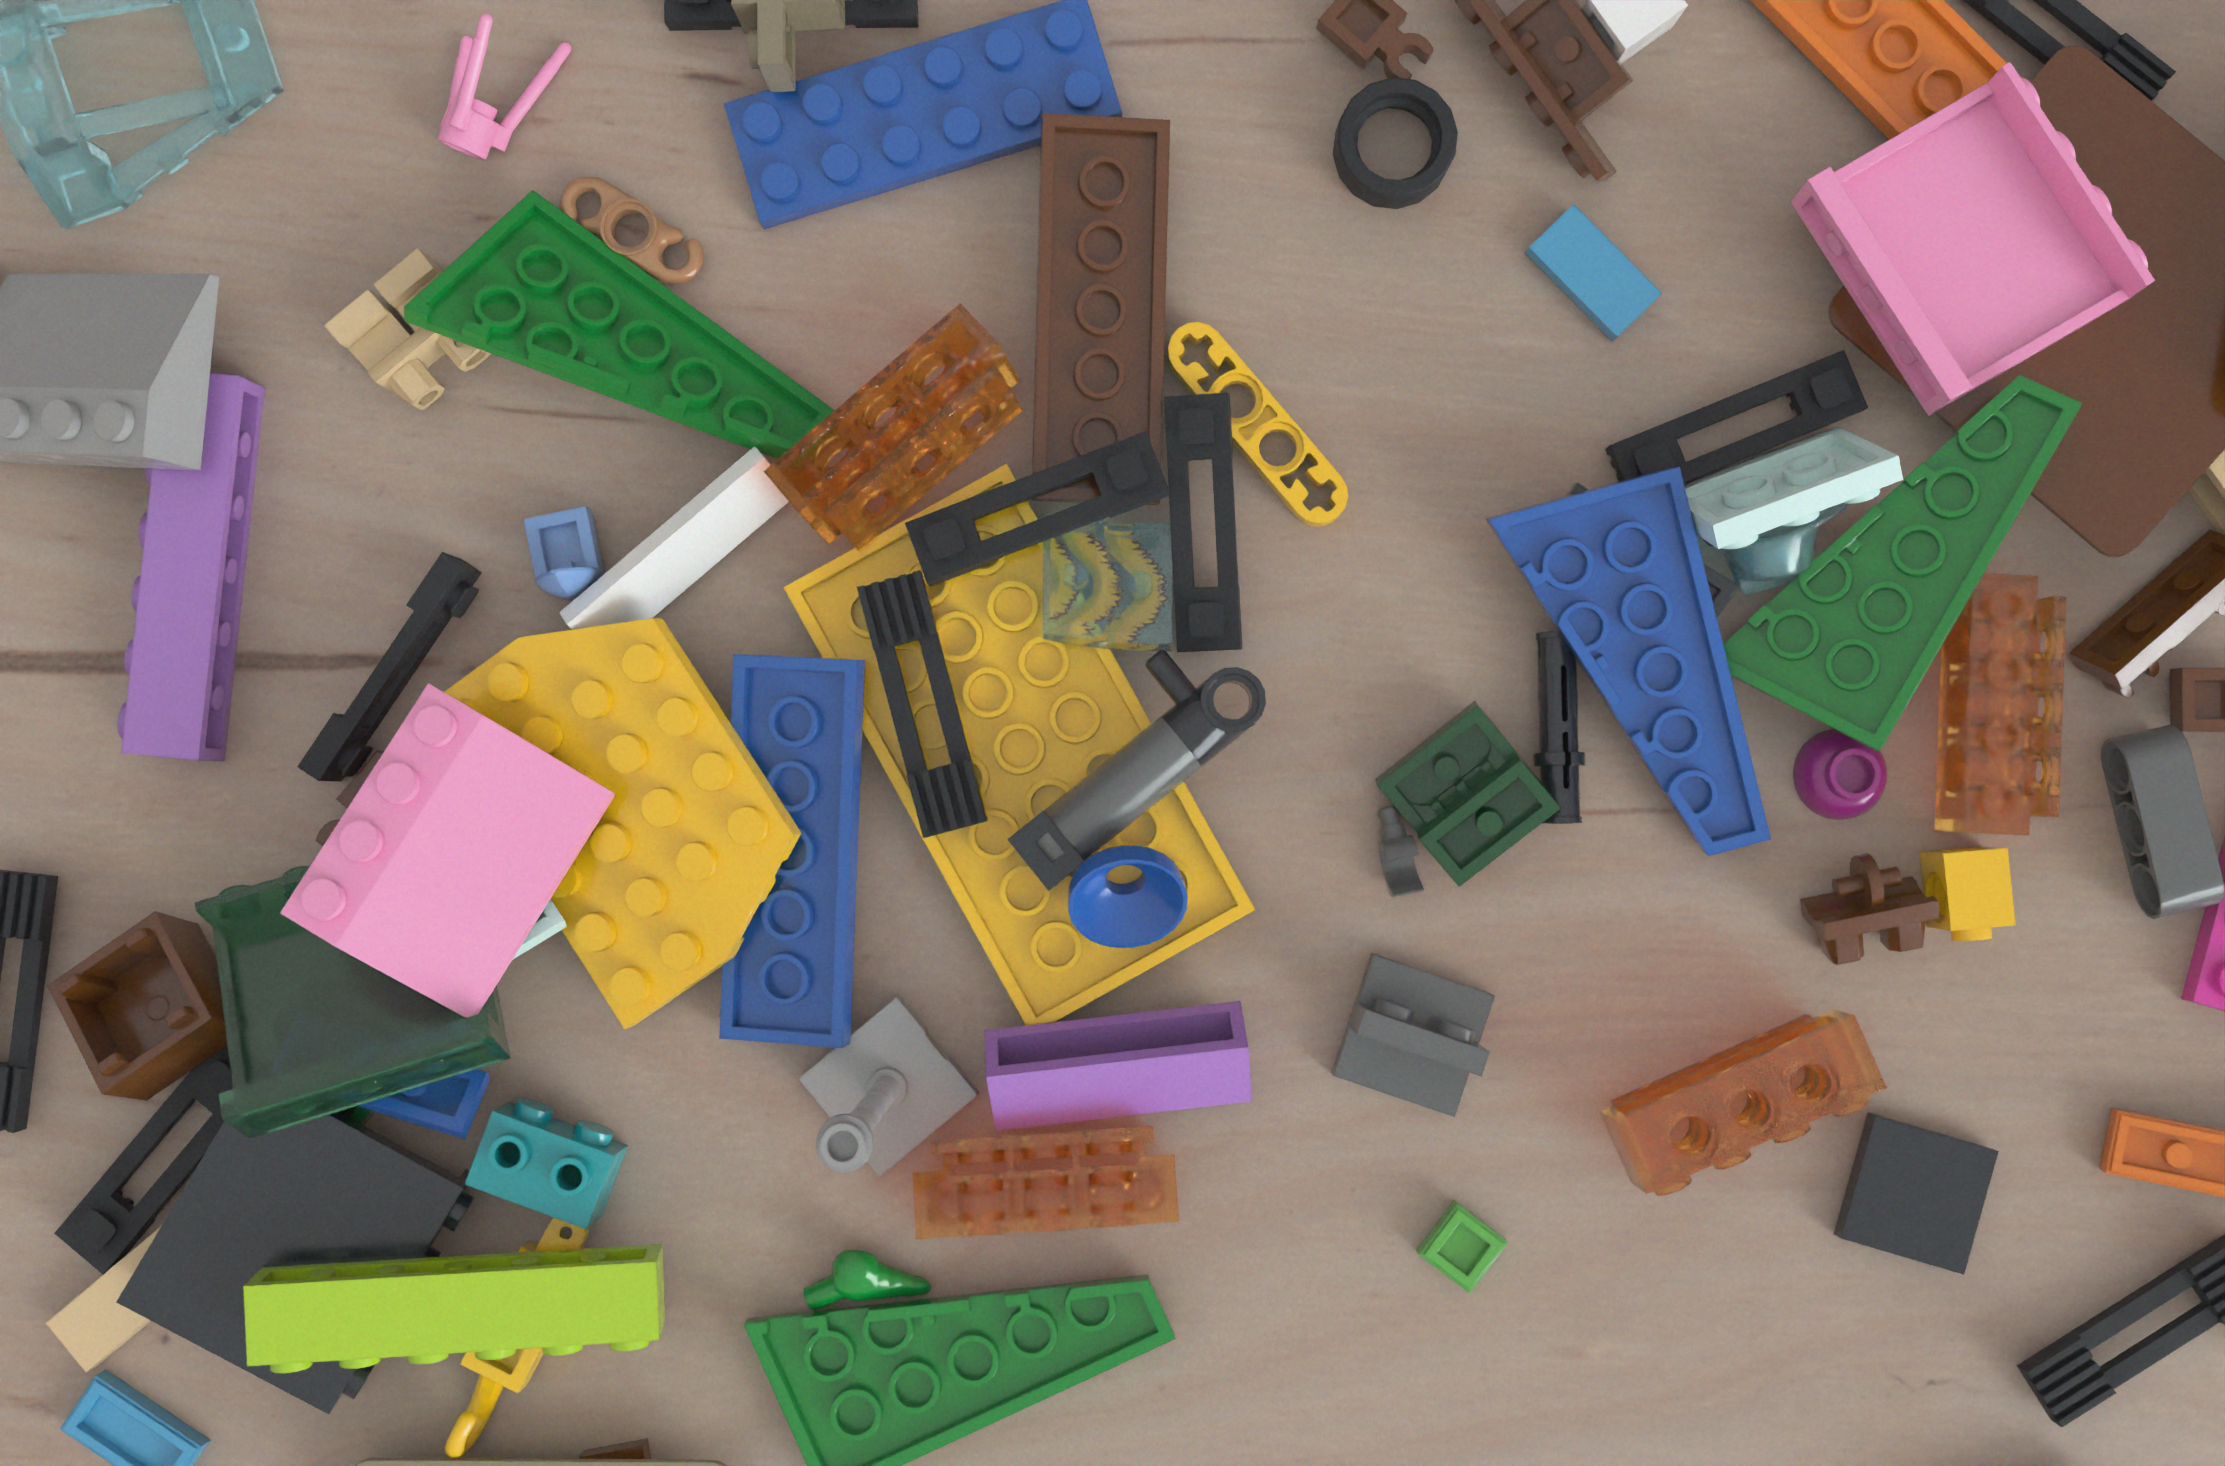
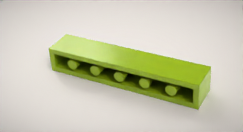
[243,1244,665,1373]

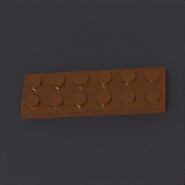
[1031,113,1170,505]

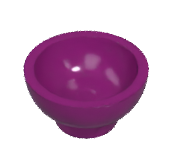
[1793,729,1887,820]

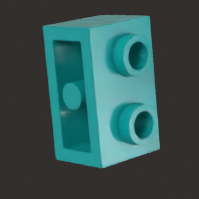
[465,1098,628,1229]

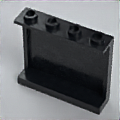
[116,1061,475,1414]

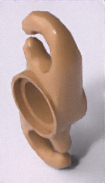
[560,177,704,284]

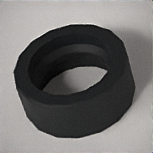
[1333,77,1458,209]

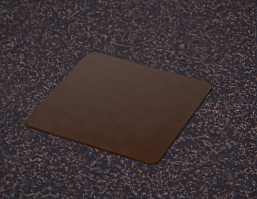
[1828,46,2225,557]

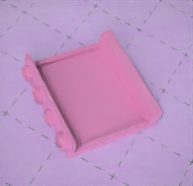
[1791,62,2155,416]

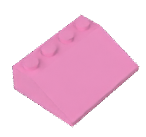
[280,683,616,1021]

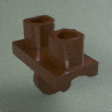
[1800,853,1940,965]

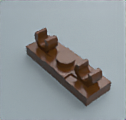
[2069,530,2225,699]

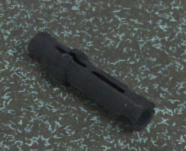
[1533,631,1585,824]

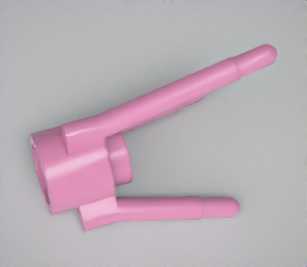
[437,13,571,161]

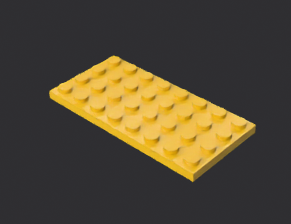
[783,464,1255,1025]

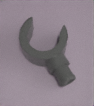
[1377,806,1424,897]

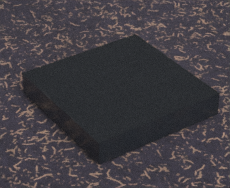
[1834,1112,1999,1275]

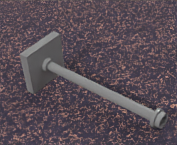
[798,995,979,1178]

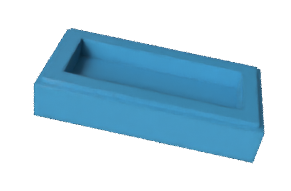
[1525,204,1662,342]
[60,1370,211,1466]

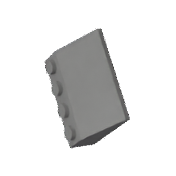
[0,273,219,470]

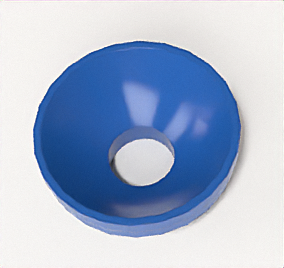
[1068,845,1188,948]

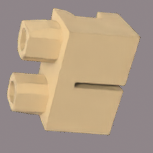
[324,248,491,410]

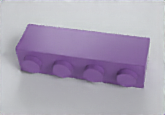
[984,1001,1252,1131]

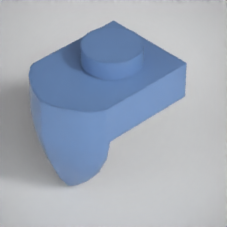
[523,506,605,601]

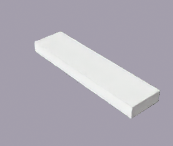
[559,446,797,630]

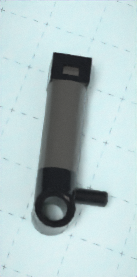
[1007,650,1266,891]

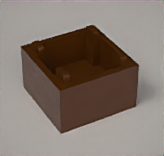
[47,911,253,1101]

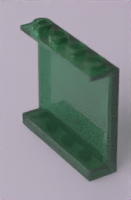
[195,866,511,1139]

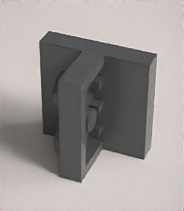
[1331,953,1495,1117]

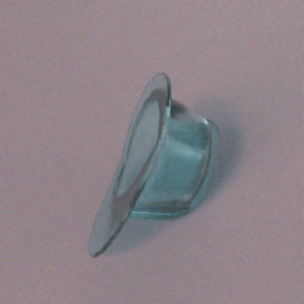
[1703,503,1849,594]

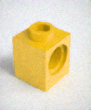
[1920,846,2016,941]

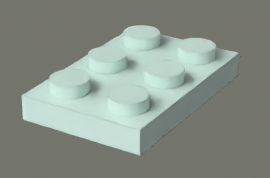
[1684,427,1903,549]

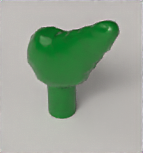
[804,1250,931,1311]

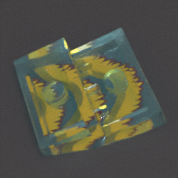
[1043,514,1173,652]

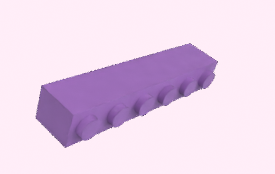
[117,373,265,762]

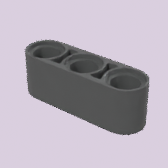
[2101,725,2224,919]

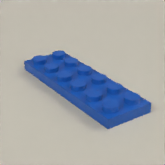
[724,0,1122,229]
[719,654,865,1048]

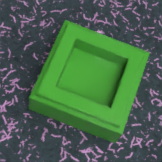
[1416,1200,1508,1293]

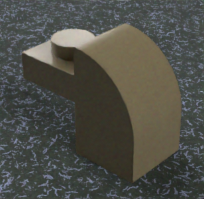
[731,0,845,92]

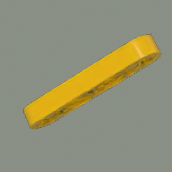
[1167,322,1348,527]

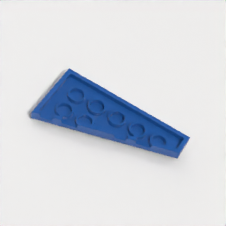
[1486,467,1771,856]

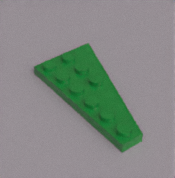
[404,190,838,466]

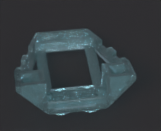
[0,0,284,229]

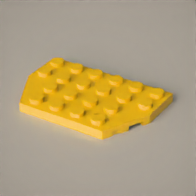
[444,618,801,1029]

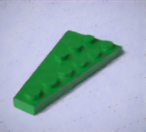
[1723,375,2082,753]
[743,1274,1176,1466]

